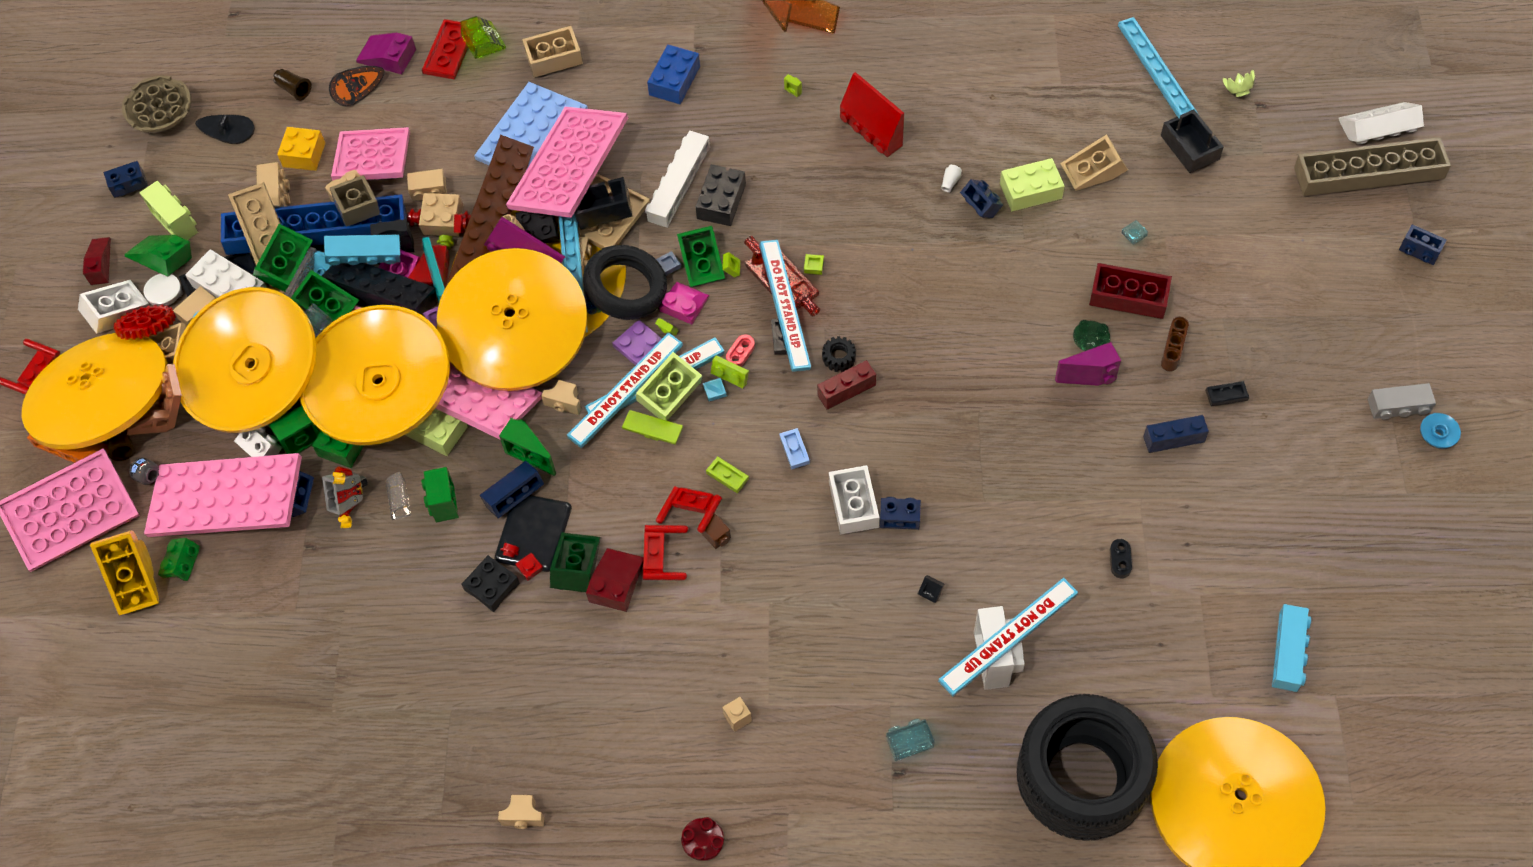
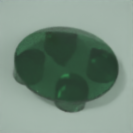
[1073,320,1110,351]

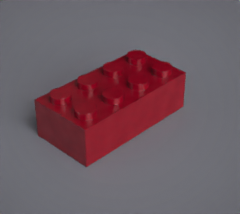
[1089,263,1172,319]

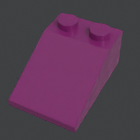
[356,32,416,75]
[1055,342,1121,386]

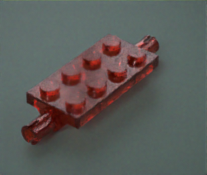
[744,236,820,317]

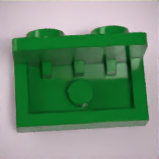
[158,538,200,581]

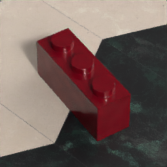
[817,360,876,410]

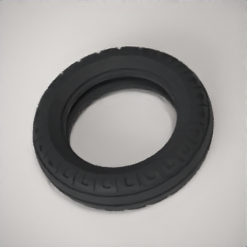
[583,245,667,320]

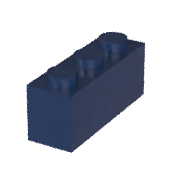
[1143,415,1209,453]
[479,461,544,519]

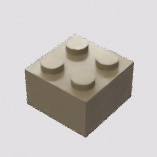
[330,175,380,227]

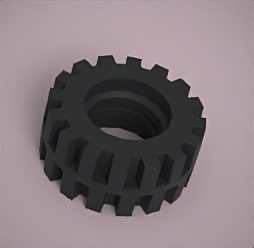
[822,336,856,372]

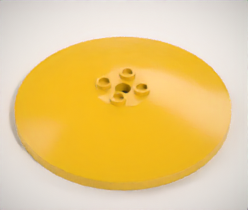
[437,248,587,391]
[173,287,316,433]
[300,305,450,445]
[21,333,168,450]
[1150,717,1325,867]

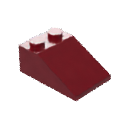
[586,548,644,612]

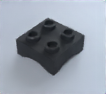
[515,211,560,243]
[370,219,415,253]
[461,555,520,612]

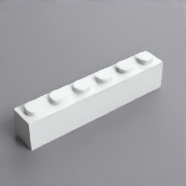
[645,131,710,228]

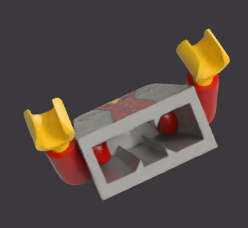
[322,466,368,528]

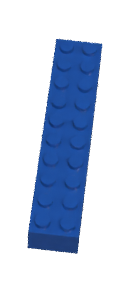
[221,195,406,255]

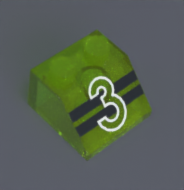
[461,16,506,59]

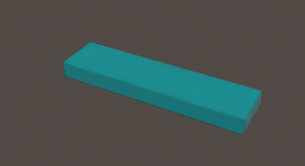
[422,237,445,303]

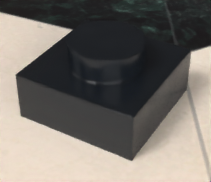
[918,575,945,603]

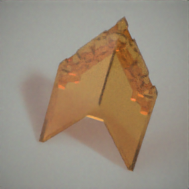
[761,0,840,33]

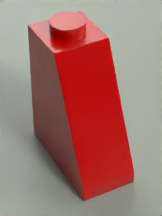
[408,245,450,288]

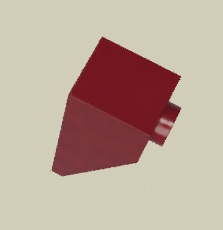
[83,237,111,285]

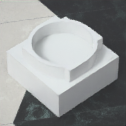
[974,606,1025,690]

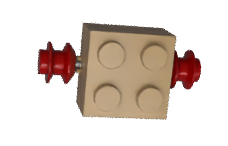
[407,193,471,237]

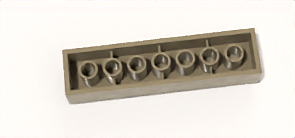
[1294,137,1451,196]

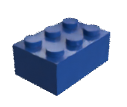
[647,44,700,105]

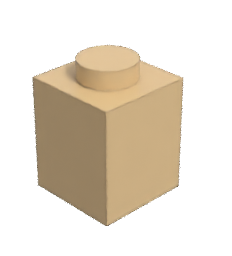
[722,697,752,732]

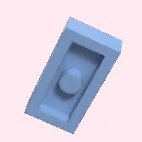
[779,428,810,469]

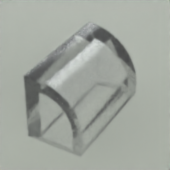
[385,472,411,520]

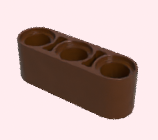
[1161,316,1189,371]

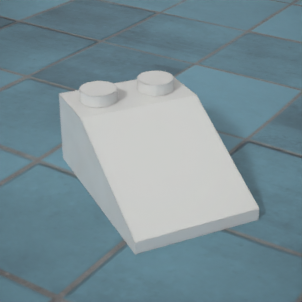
[78,280,149,334]

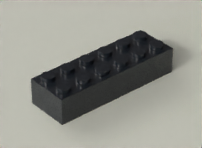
[322,263,437,315]

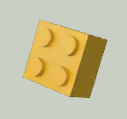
[277,127,325,171]

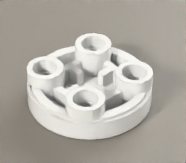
[144,274,183,306]

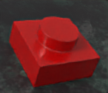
[454,214,468,233]
[515,553,543,581]

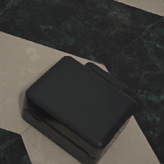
[494,495,572,572]

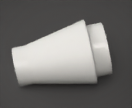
[941,165,962,192]

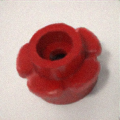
[500,543,519,558]

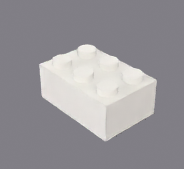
[829,465,879,535]

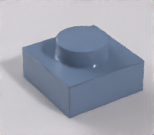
[656,251,681,276]

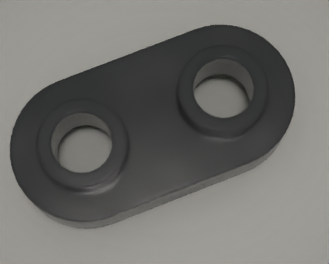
[1110,539,1132,579]

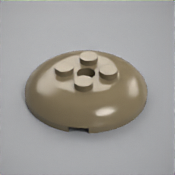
[122,76,191,133]

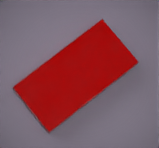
[422,19,476,80]

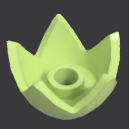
[1223,70,1255,97]

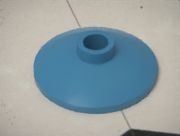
[1420,413,1461,448]

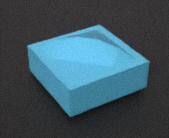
[703,378,727,402]

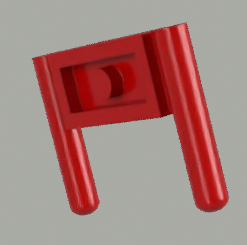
[0,339,60,395]
[656,486,722,533]
[643,525,688,580]

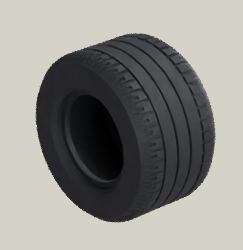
[1017,694,1158,841]

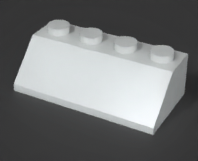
[1339,102,1424,144]

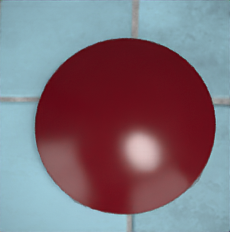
[681,817,724,861]

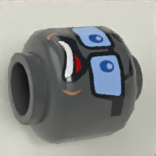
[129,458,159,485]

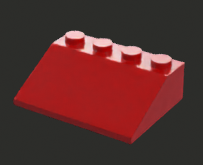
[840,72,904,158]

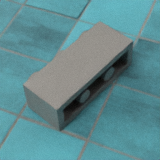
[1367,383,1436,420]

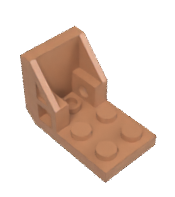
[126,364,181,435]

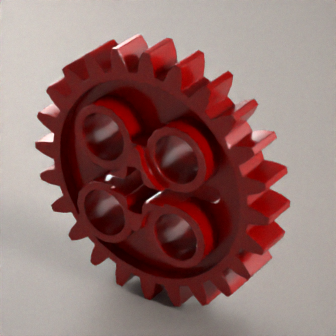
[113,304,176,340]

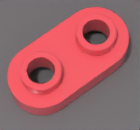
[726,335,755,367]

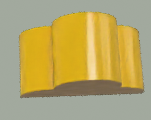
[90,530,159,616]

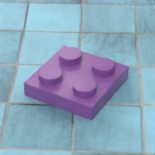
[612,320,662,365]

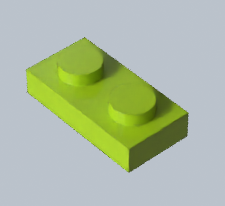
[710,355,749,389]
[706,456,749,494]

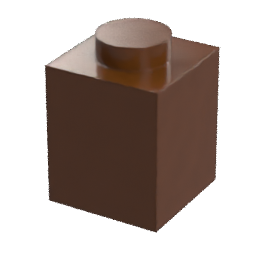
[701,514,731,549]

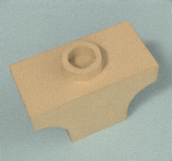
[541,380,581,415]
[498,795,544,829]

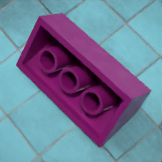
[484,217,565,263]

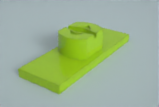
[622,410,683,445]

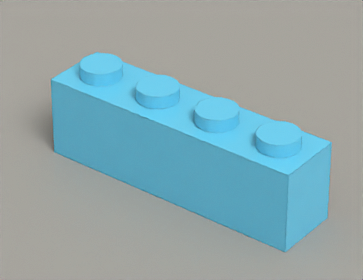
[324,235,400,265]
[1272,604,1311,692]

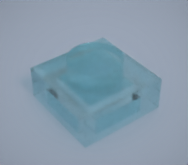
[1121,220,1148,245]

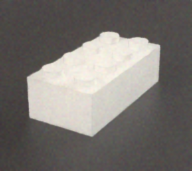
[186,249,267,298]

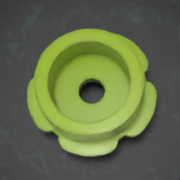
[436,235,454,249]

